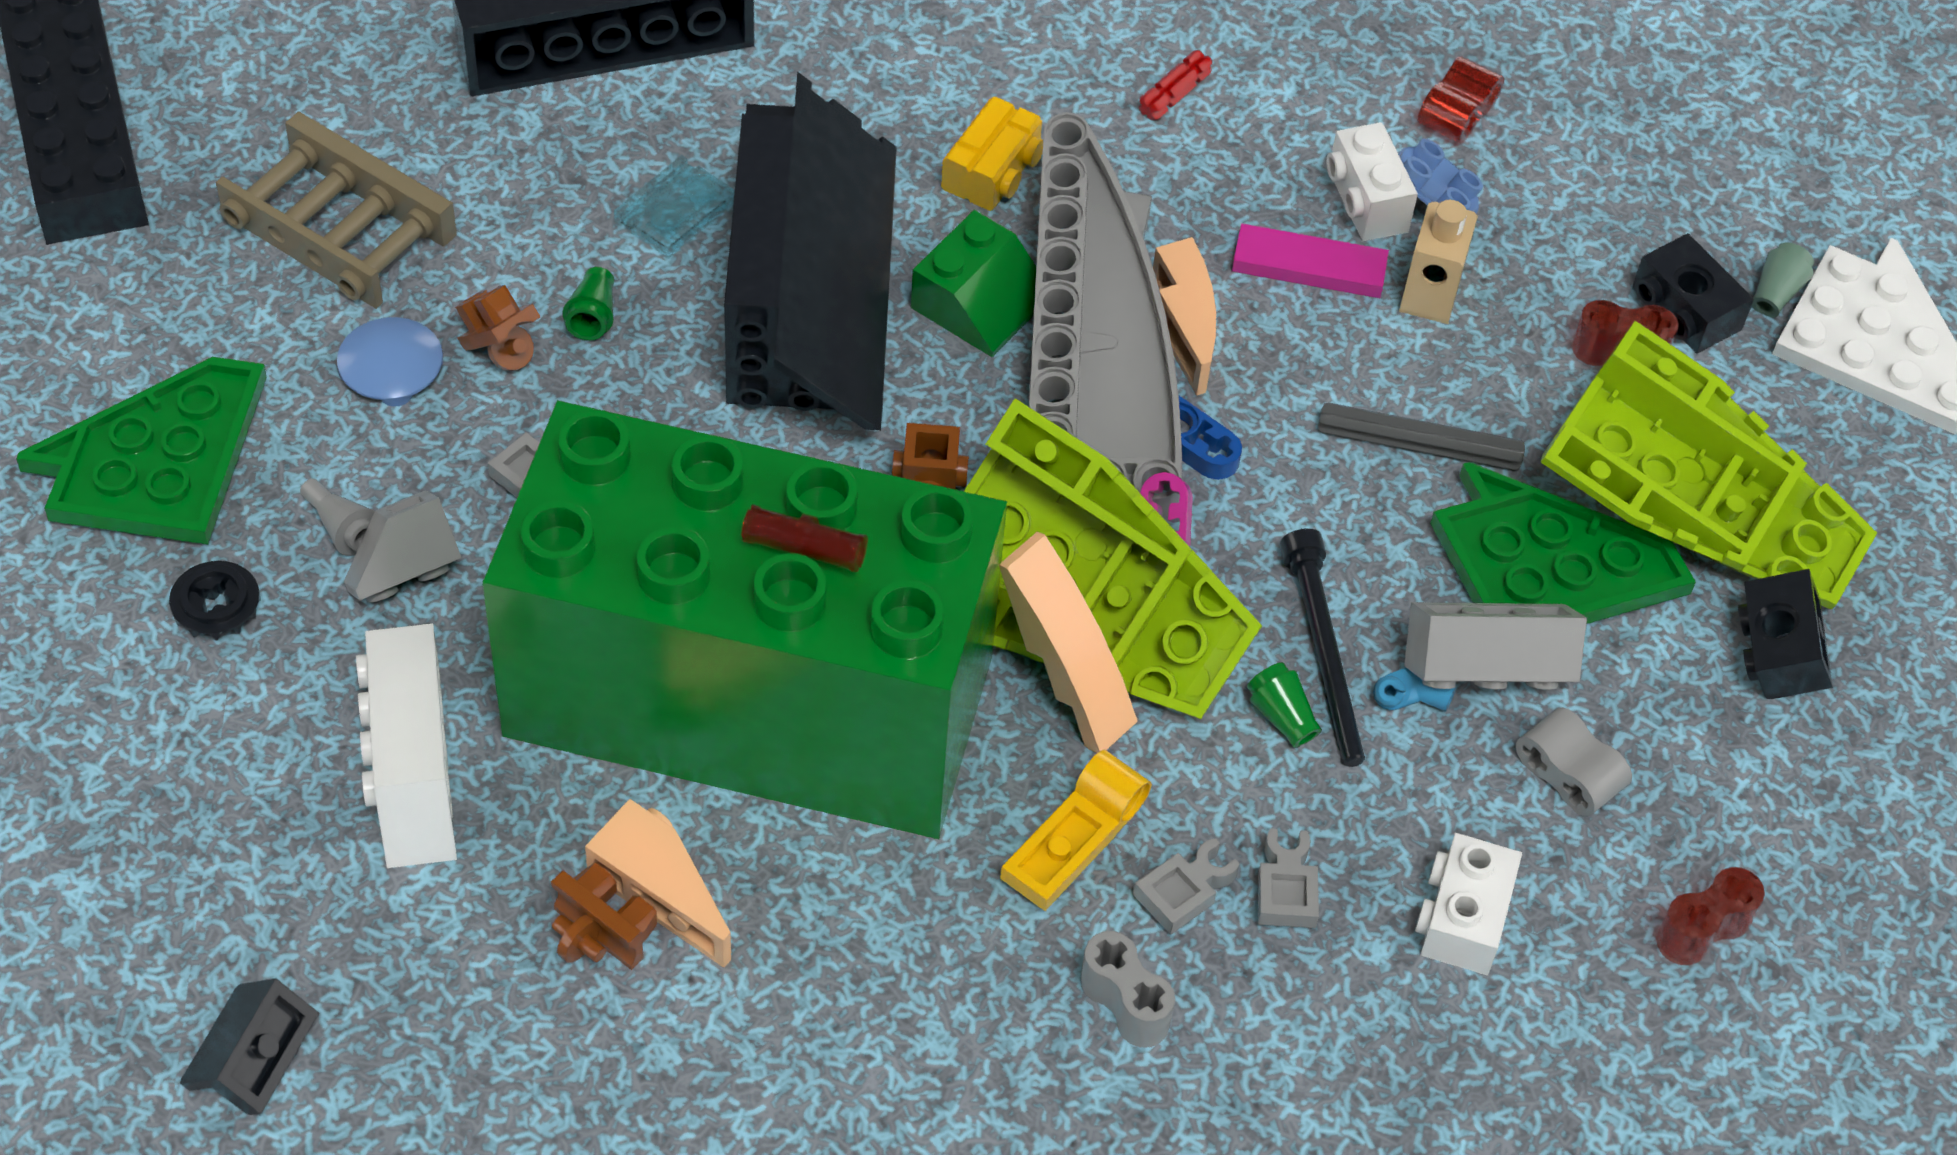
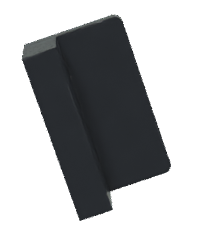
[180,978,319,1115]

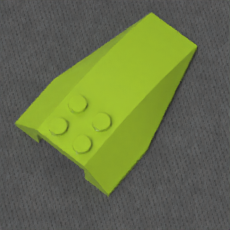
[1540,321,1877,610]
[964,398,1263,719]

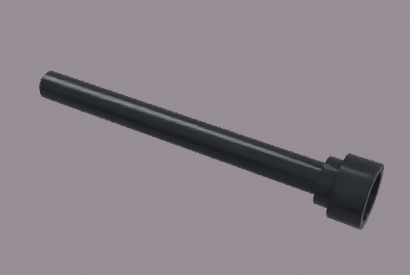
[1280,528,1365,767]

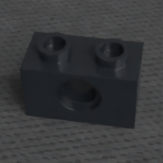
[1632,233,1754,354]
[1738,569,1833,699]

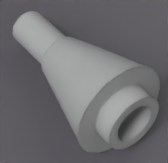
[300,479,375,556]

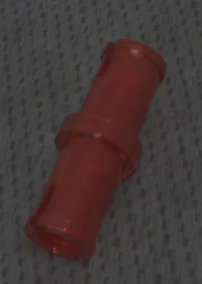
[742,505,868,572]

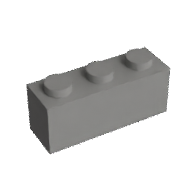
[1404,602,1587,690]

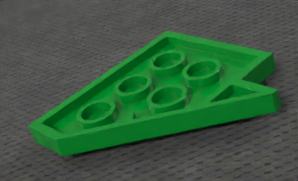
[16,356,267,545]
[1430,462,1696,624]

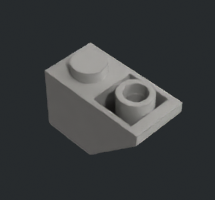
[344,490,462,602]

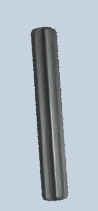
[1318,403,1525,471]

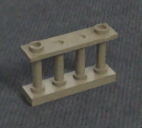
[216,111,457,309]

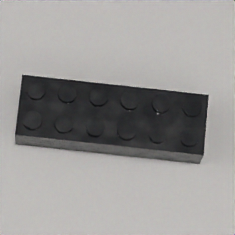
[0,0,149,245]
[452,0,754,97]

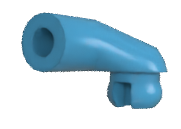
[1373,668,1456,712]

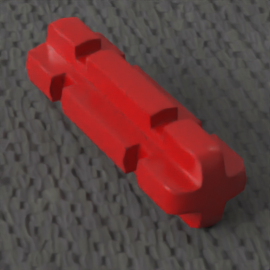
[1138,50,1213,120]

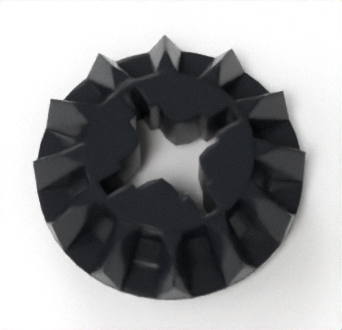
[169,561,261,640]

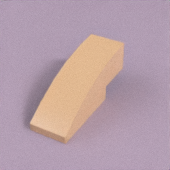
[1153,237,1216,396]

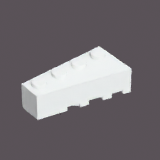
[356,623,457,868]

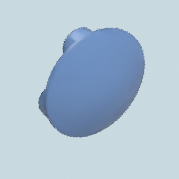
[1398,139,1483,213]
[337,317,443,406]

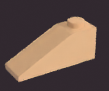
[585,799,731,968]

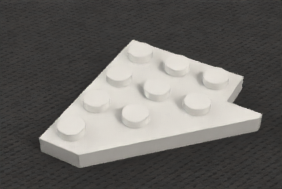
[1772,238,1957,435]

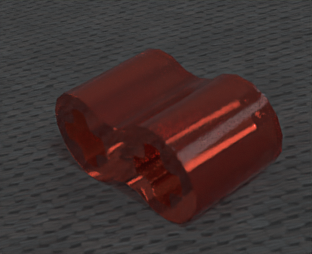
[1417,55,1505,144]
[1572,300,1678,366]
[1656,867,1765,965]

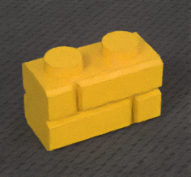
[941,96,1043,211]

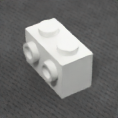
[1327,122,1418,242]
[1415,833,1523,976]

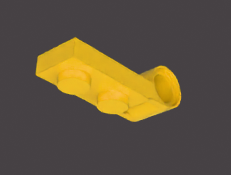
[1000,749,1152,911]

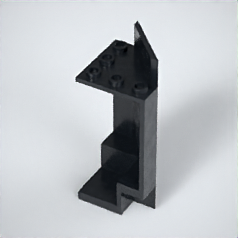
[724,71,897,431]

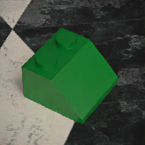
[911,210,1037,358]

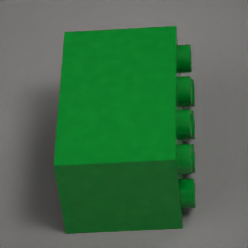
[482,400,1007,839]

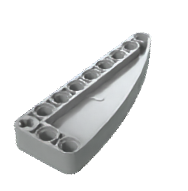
[1029,112,1183,524]

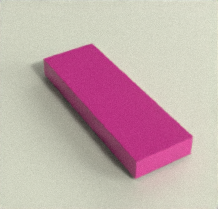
[1232,223,1389,298]

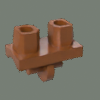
[455,285,541,371]
[551,862,657,970]

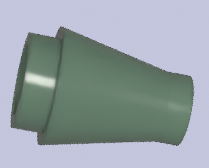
[1752,242,1814,318]

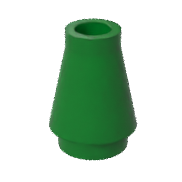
[562,267,614,341]
[1247,662,1322,748]

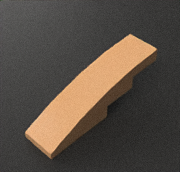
[999,532,1138,753]

